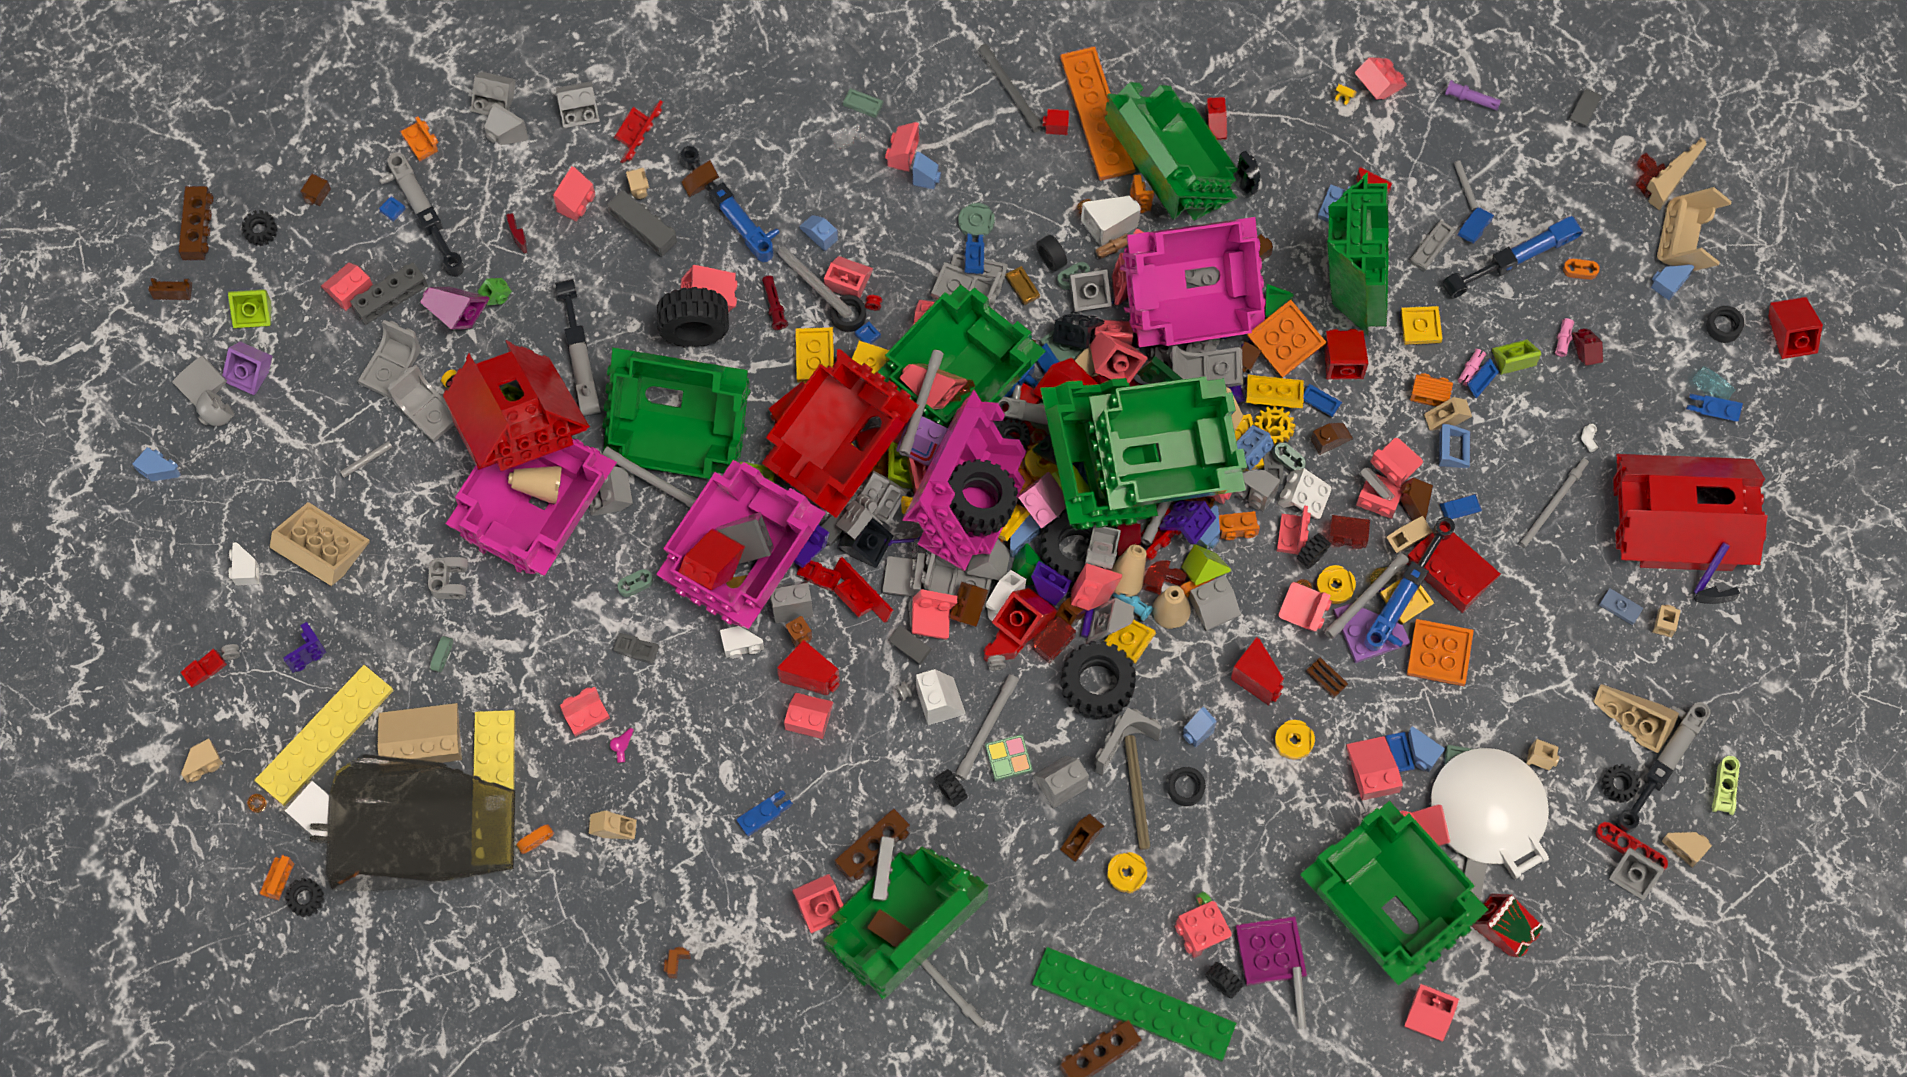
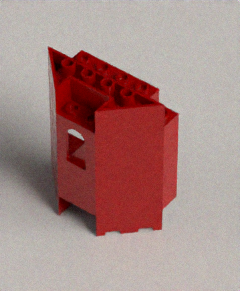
[443,340,590,471]
[762,353,919,518]
[1613,454,1768,571]

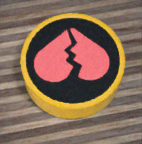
[441,369,457,388]

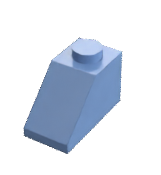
[913,152,941,189]
[799,215,838,251]
[1651,265,1694,300]
[1196,505,1220,550]
[1010,516,1040,558]
[1183,707,1217,747]
[1407,726,1445,772]

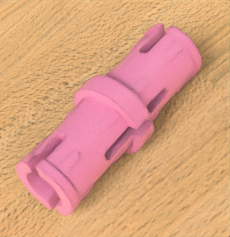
[1555,318,1574,357]
[1458,349,1486,386]

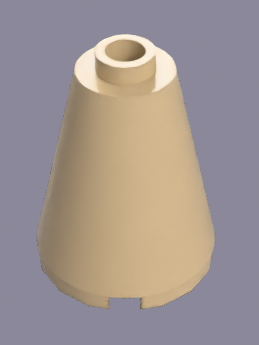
[508,466,562,504]
[1108,545,1147,597]
[1152,586,1191,629]

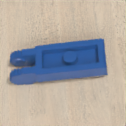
[965,234,984,274]
[1686,394,1743,422]
[736,790,793,837]

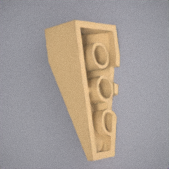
[1594,684,1679,753]

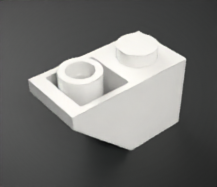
[229,542,259,585]
[985,570,1026,614]
[720,626,764,659]

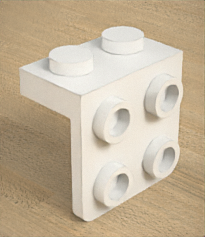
[1278,468,1331,519]

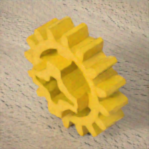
[1254,406,1295,447]

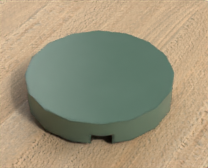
[959,203,995,238]

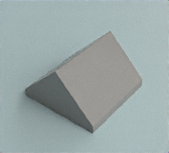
[1070,269,1112,311]
[967,539,1010,580]
[1609,847,1664,900]

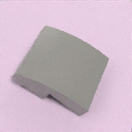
[172,356,227,406]
[856,471,907,524]

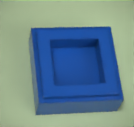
[379,196,406,222]
[855,322,881,344]

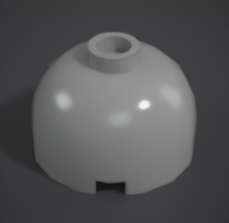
[196,390,235,426]

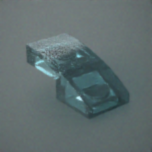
[1692,366,1736,400]

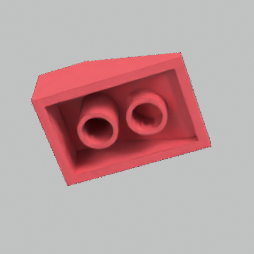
[1346,736,1403,801]

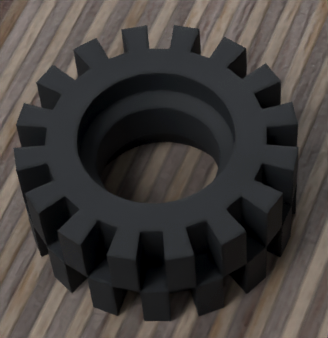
[241,210,278,246]
[997,419,1031,450]
[1296,533,1331,569]
[1601,764,1640,803]
[934,769,968,807]
[285,878,324,917]
[1205,961,1243,999]

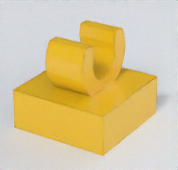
[1335,84,1357,105]

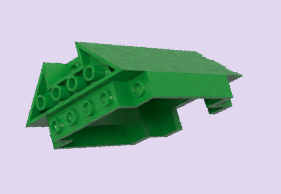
[1105,82,1238,221]
[1327,172,1389,336]
[878,284,1046,428]
[602,347,751,479]
[1087,376,1247,510]
[1040,378,1159,530]
[1300,801,1488,986]
[823,846,989,1000]

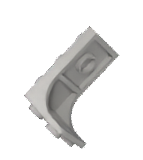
[931,262,1004,309]
[358,320,422,399]
[1170,346,1243,387]
[388,365,454,442]
[921,553,992,610]
[1094,708,1162,775]

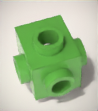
[477,278,512,305]

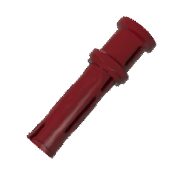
[762,275,788,330]

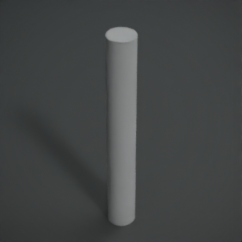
[1454,161,1478,211]
[340,441,392,478]
[1293,967,1307,1029]

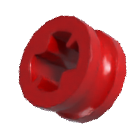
[865,295,883,311]

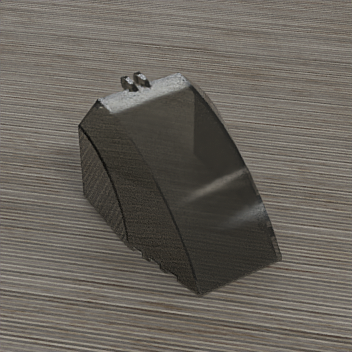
[310,754,515,891]

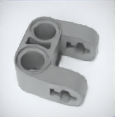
[428,557,468,599]

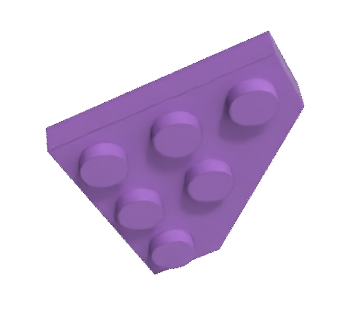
[1333,603,1410,663]

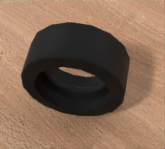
[1036,235,1067,272]
[831,295,866,332]
[1706,306,1745,343]
[1167,767,1206,806]

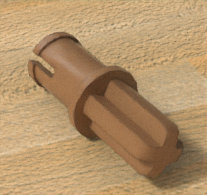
[1096,234,1128,258]

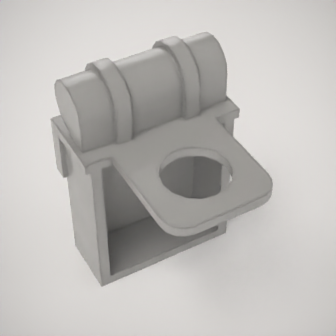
[836,494,883,539]
[1085,525,1121,570]

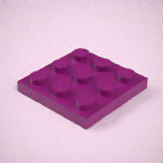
[1235,917,1307,986]

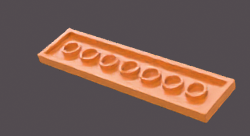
[1060,47,1135,181]

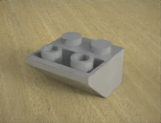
[471,71,516,115]
[556,81,600,128]
[589,466,633,516]
[1234,470,1280,512]

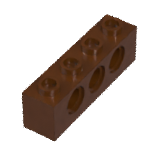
[179,186,214,260]
[834,808,910,883]
[1060,1020,1142,1077]

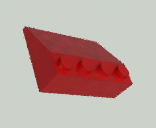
[1407,525,1501,613]

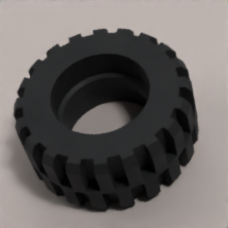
[657,287,729,347]
[948,459,1018,536]
[1040,511,1110,585]
[1061,641,1136,719]

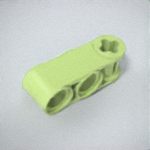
[1712,756,1740,815]

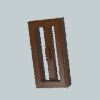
[1306,657,1348,698]

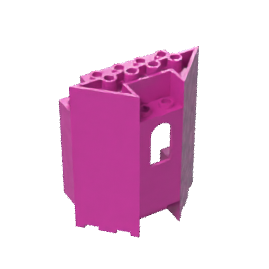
[1120,217,1266,347]
[902,390,1026,571]
[446,438,617,576]
[656,460,826,629]

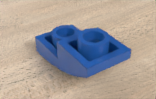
[1458,207,1494,243]

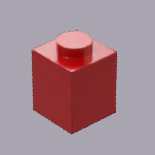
[1043,109,1069,135]

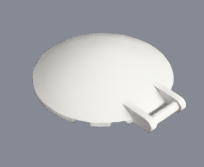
[1430,748,1549,879]

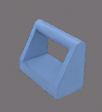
[1439,424,1470,468]

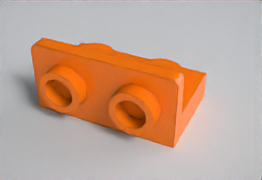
[401,116,438,162]
[1130,175,1154,213]
[1219,511,1260,540]
[260,855,294,901]

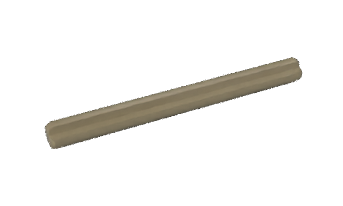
[1125,735,1150,850]

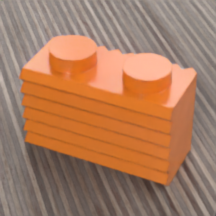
[1410,373,1453,407]

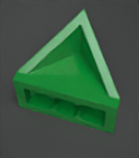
[1264,284,1294,320]
[1011,543,1044,585]

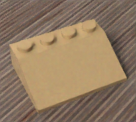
[270,502,370,586]
[378,703,462,770]

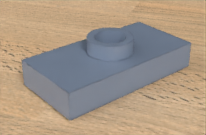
[1599,588,1643,625]

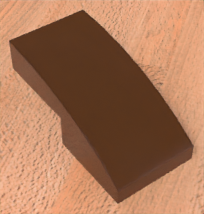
[681,160,719,197]

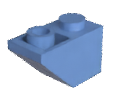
[132,447,181,482]

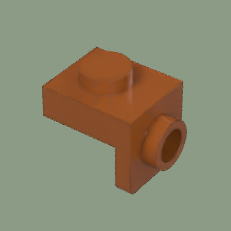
[786,616,813,648]
[664,947,691,979]

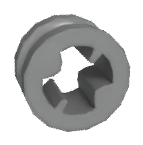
[221,644,240,660]
[988,655,1006,671]
[895,681,912,701]

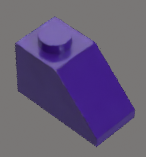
[1031,561,1071,606]

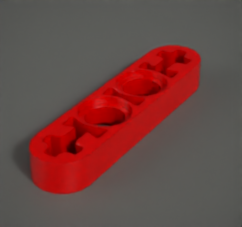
[1596,822,1668,870]

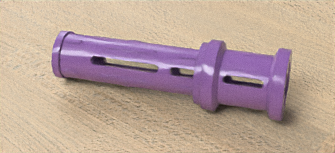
[1445,80,1501,111]

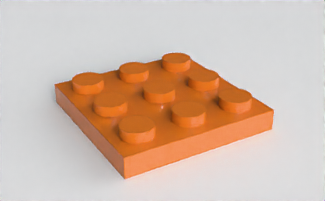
[1247,300,1327,378]
[1406,619,1474,686]

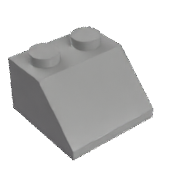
[1189,575,1241,631]

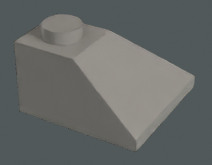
[484,103,529,145]
[1087,598,1135,643]

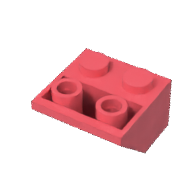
[1355,58,1407,99]
[824,256,873,298]
[1404,984,1459,1042]

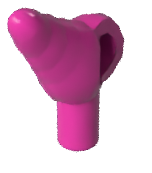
[610,728,633,763]

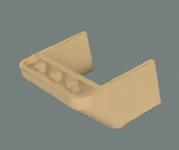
[1657,187,1732,271]

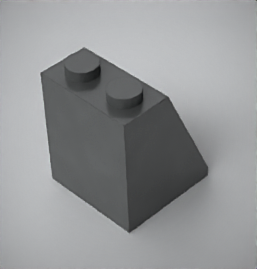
[716,512,774,564]

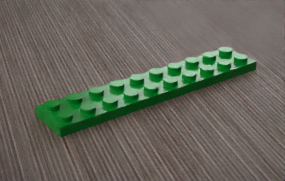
[1032,947,1237,1062]

